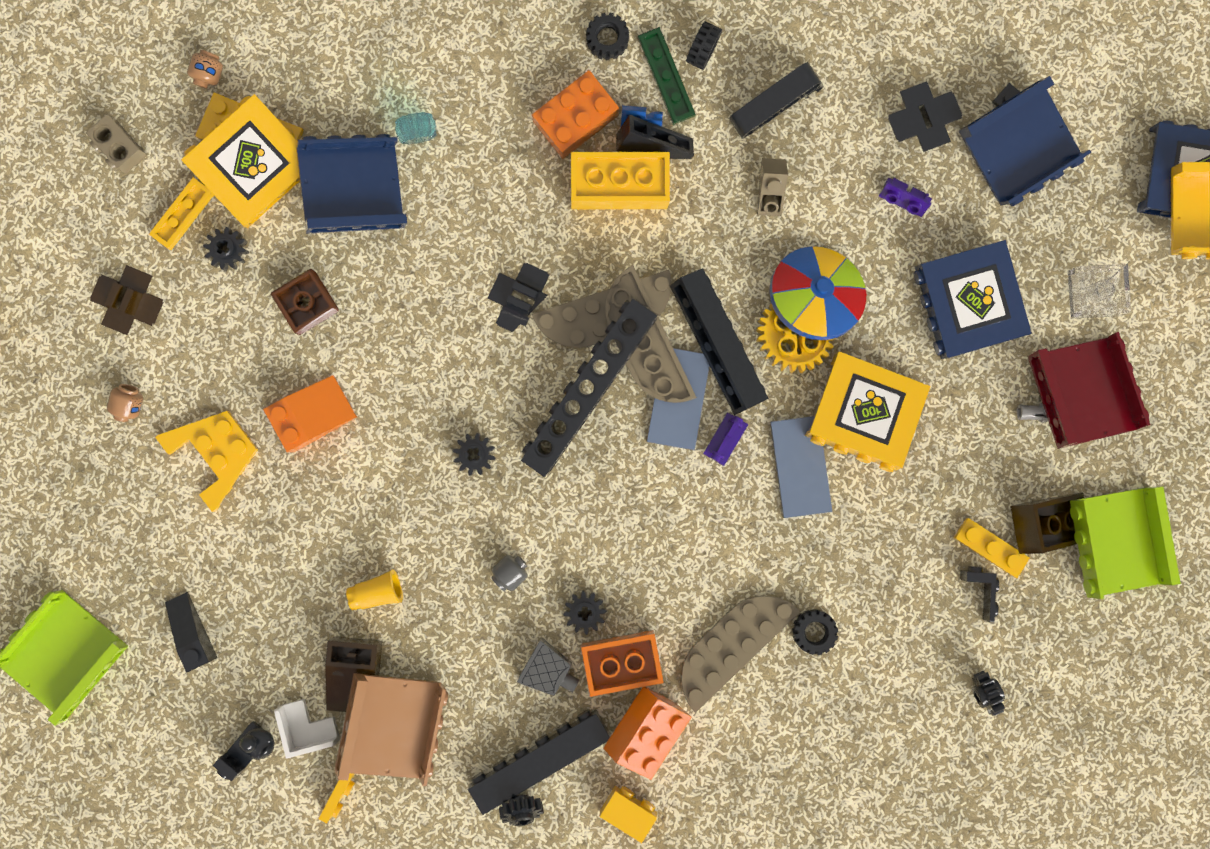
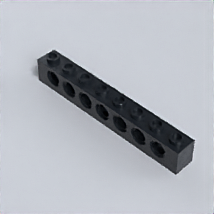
[521,298,659,477]

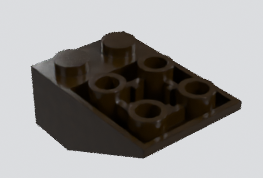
[325,636,383,712]

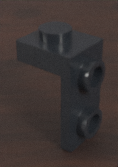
[960,566,999,623]
[213,721,263,781]

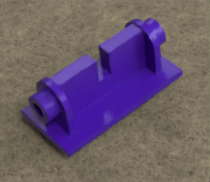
[879,177,932,217]
[703,412,748,466]

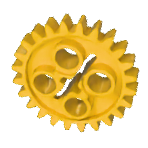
[756,304,835,373]

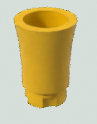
[346,569,403,610]

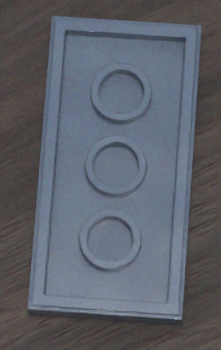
[647,348,709,450]
[770,416,832,518]

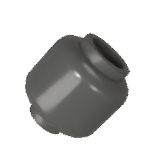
[491,555,528,591]

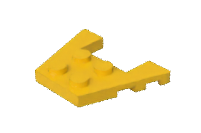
[155,411,258,512]

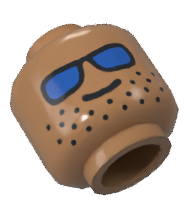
[187,50,223,89]
[107,384,143,422]

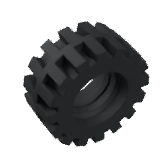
[586,12,629,61]
[686,21,722,70]
[792,609,839,655]

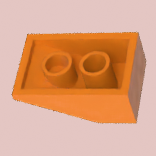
[263,375,357,453]

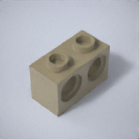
[85,114,147,174]

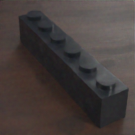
[669,268,769,416]
[468,709,611,816]

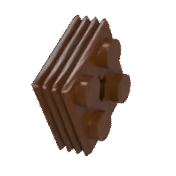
[271,269,339,335]

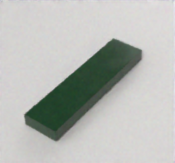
[637,27,696,125]

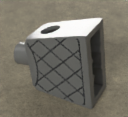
[517,638,579,696]

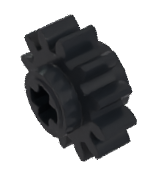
[203,227,249,271]
[453,433,496,476]
[563,590,607,635]
[972,671,1005,716]
[499,795,544,826]

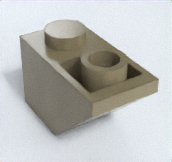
[757,158,788,216]

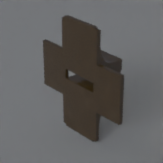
[90,265,164,335]

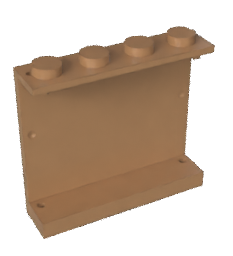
[334,673,448,786]

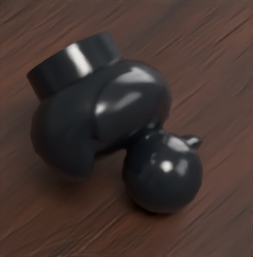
[238,728,275,760]

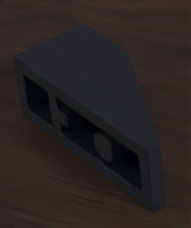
[616,115,694,159]
[165,592,218,673]

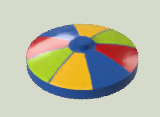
[769,246,867,340]

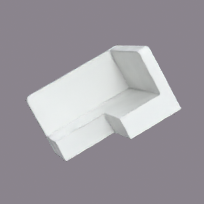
[274,699,340,759]

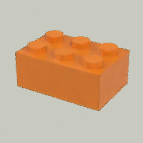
[532,70,619,159]
[581,630,664,697]
[603,687,692,780]

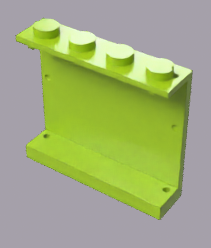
[1070,486,1181,599]
[0,590,128,726]

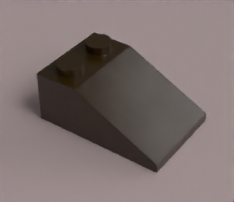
[1010,492,1084,554]

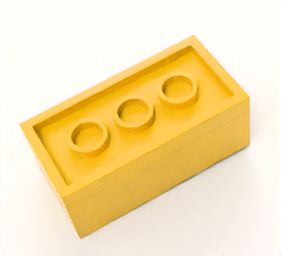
[571,152,670,210]

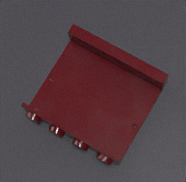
[1028,332,1151,449]

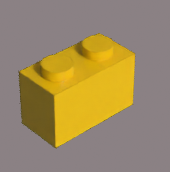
[600,786,657,843]

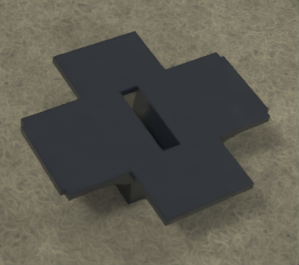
[888,81,962,152]
[487,263,550,333]

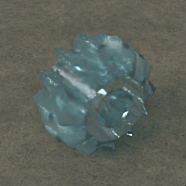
[395,112,437,145]

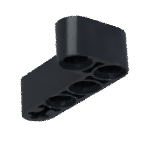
[729,62,824,139]

